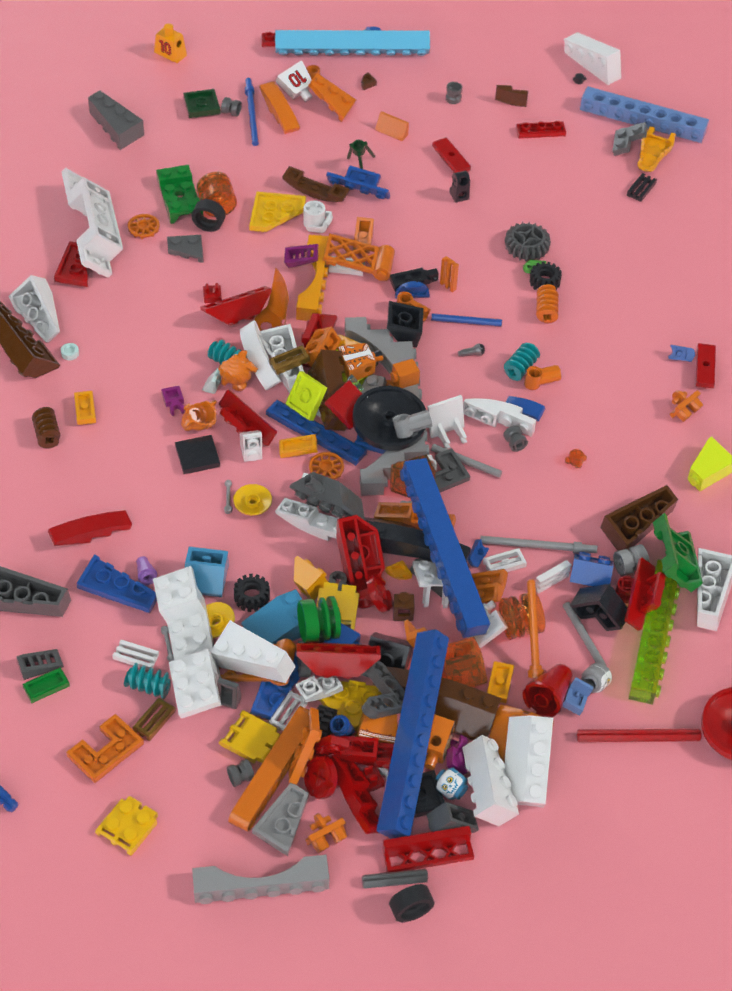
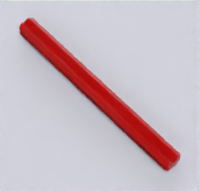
[576,729,702,742]

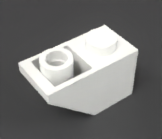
[240,430,262,462]

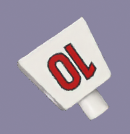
[275,60,313,102]

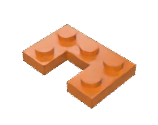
[66,714,144,783]

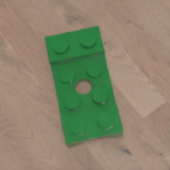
[156,165,203,224]
[653,513,703,592]

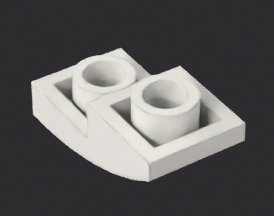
[295,676,343,702]

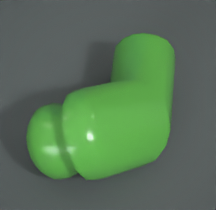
[523,260,546,274]

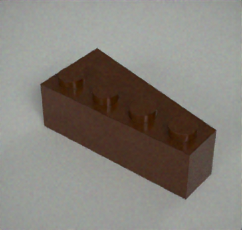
[308,349,347,431]
[600,485,678,551]

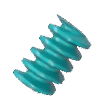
[207,340,247,365]
[504,342,540,381]
[124,663,171,699]

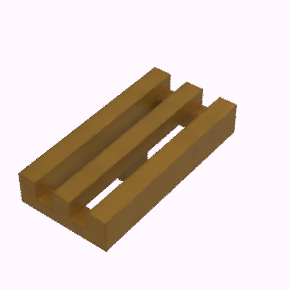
[269,345,310,375]
[133,697,175,741]

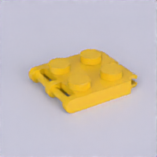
[317,582,359,630]
[218,710,280,764]
[95,796,158,856]

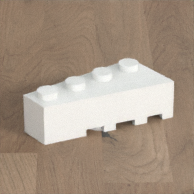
[564,32,621,85]
[260,324,304,393]
[697,548,732,631]
[210,621,296,683]
[462,735,519,826]

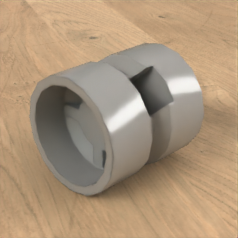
[613,544,650,576]

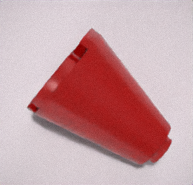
[522,664,573,718]

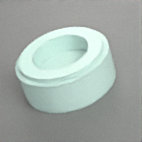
[61,343,79,360]

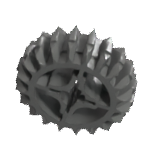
[505,222,551,261]

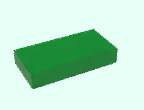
[22,667,70,703]

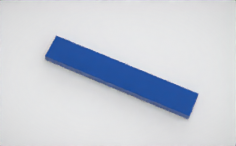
[266,400,367,466]

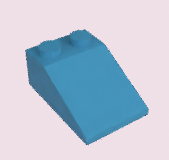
[241,589,302,644]

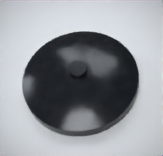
[352,386,426,451]

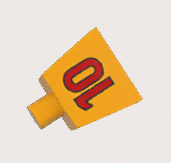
[154,23,187,64]

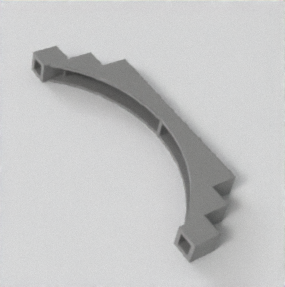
[345,317,429,496]

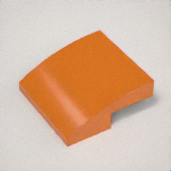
[471,569,508,604]

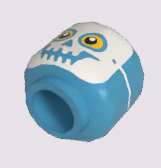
[436,768,468,800]

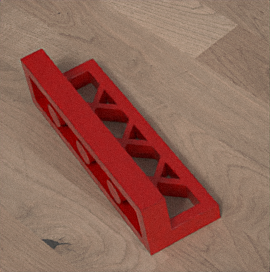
[382,826,474,873]

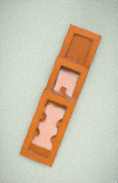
[259,81,300,134]
[374,502,456,529]

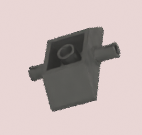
[290,472,365,520]

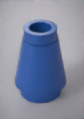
[330,715,355,736]

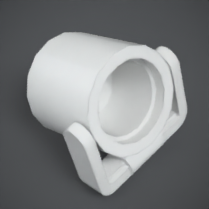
[303,200,333,233]

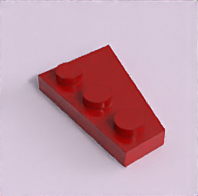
[54,241,88,287]

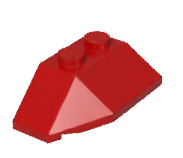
[200,286,272,325]
[336,515,385,593]
[296,643,381,679]

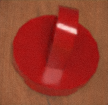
[358,573,393,613]
[304,755,340,799]

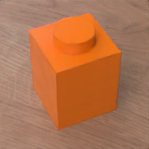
[390,359,420,388]

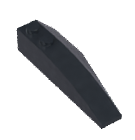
[365,517,471,562]

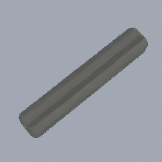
[362,869,428,888]

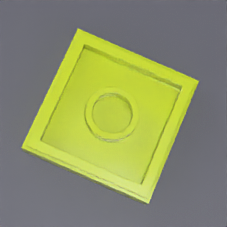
[286,371,327,421]

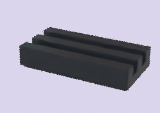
[627,173,657,202]

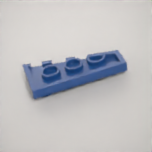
[77,554,157,613]
[250,642,300,720]

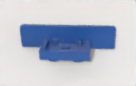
[326,165,390,199]

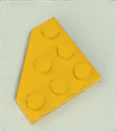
[249,191,306,232]
[319,680,388,732]

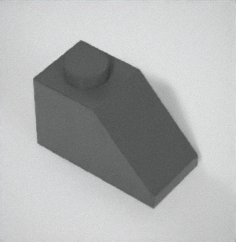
[426,802,479,833]

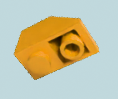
[294,556,328,600]

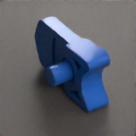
[668,344,695,362]
[467,539,489,568]

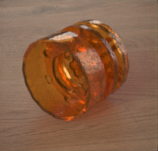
[197,172,237,217]
[498,593,545,640]

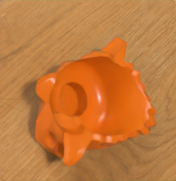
[218,350,258,391]
[181,400,217,431]

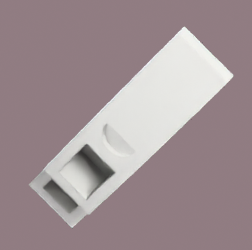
[463,398,536,437]
[275,498,338,541]

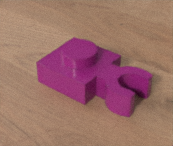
[161,385,184,416]

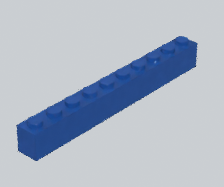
[400,458,490,638]
[376,629,449,839]

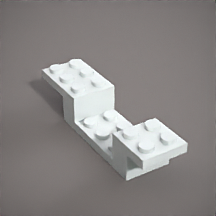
[61,168,123,278]
[153,566,221,719]

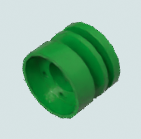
[297,596,341,643]

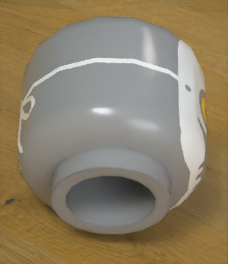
[581,663,612,693]

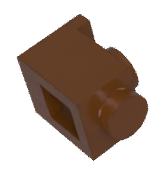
[393,592,415,621]

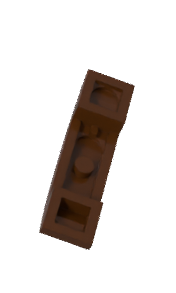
[282,166,350,202]

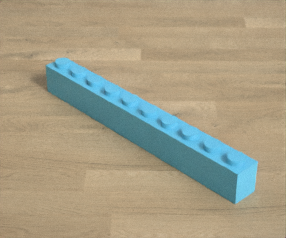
[275,30,430,56]

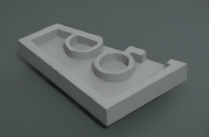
[252,783,309,856]

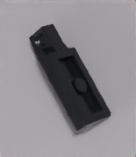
[390,267,439,291]

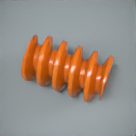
[536,284,559,323]

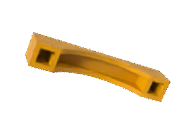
[296,234,331,321]

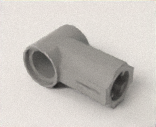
[393,410,433,438]

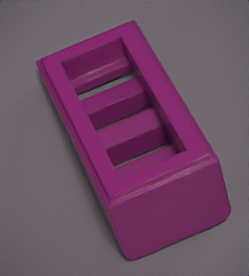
[284,244,319,268]

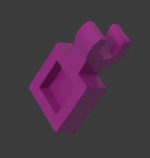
[446,735,468,775]

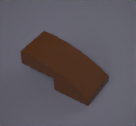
[495,85,528,107]

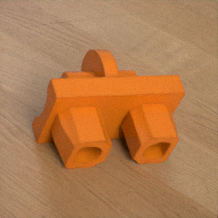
[669,390,703,422]
[305,813,347,853]

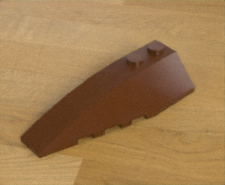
[0,301,60,378]
[373,667,501,740]

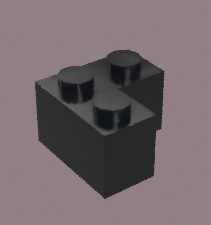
[570,584,628,631]

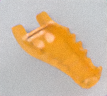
[637,126,676,172]

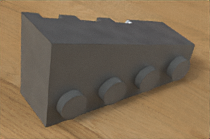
[88,90,144,150]
[0,566,71,617]

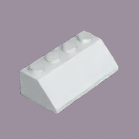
[504,715,553,808]

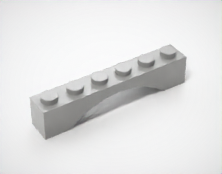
[192,855,329,904]

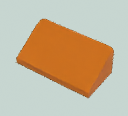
[375,111,409,141]

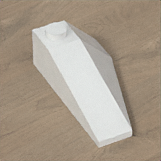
[8,275,60,343]

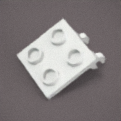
[427,395,467,449]
[412,560,449,608]

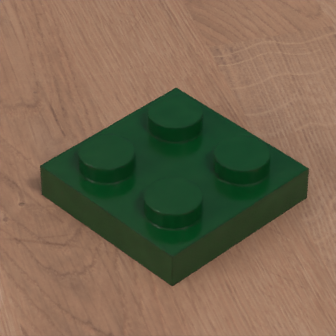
[183,89,221,118]

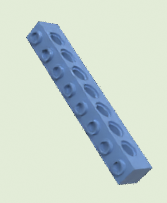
[580,86,709,143]

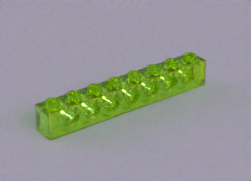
[628,559,680,705]

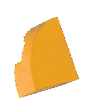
[385,560,412,580]

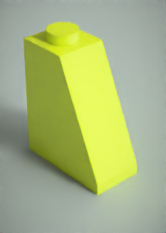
[687,436,732,491]

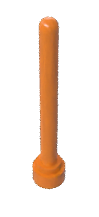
[527,579,544,678]

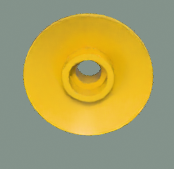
[233,484,272,516]
[206,602,235,638]

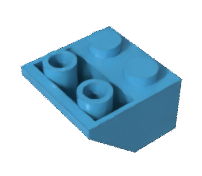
[185,547,229,597]

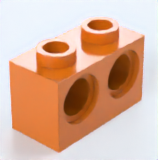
[305,327,341,367]

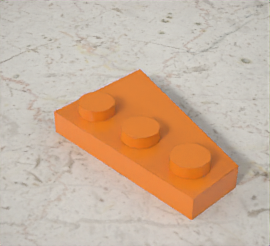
[308,73,356,122]
[288,707,322,785]

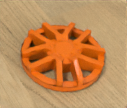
[128,214,160,239]
[309,452,344,480]

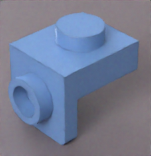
[562,678,593,716]

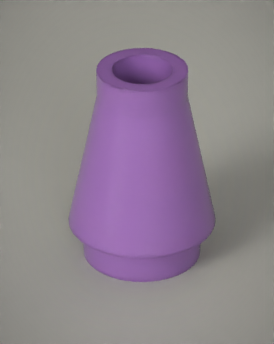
[136,556,157,585]

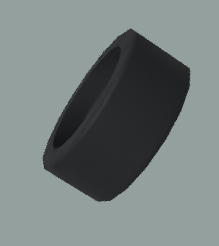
[191,199,226,232]
[389,884,435,922]

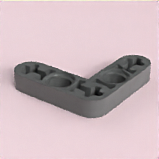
[362,661,405,719]

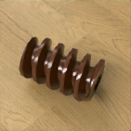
[32,407,61,449]

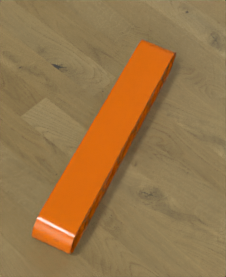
[228,706,310,832]

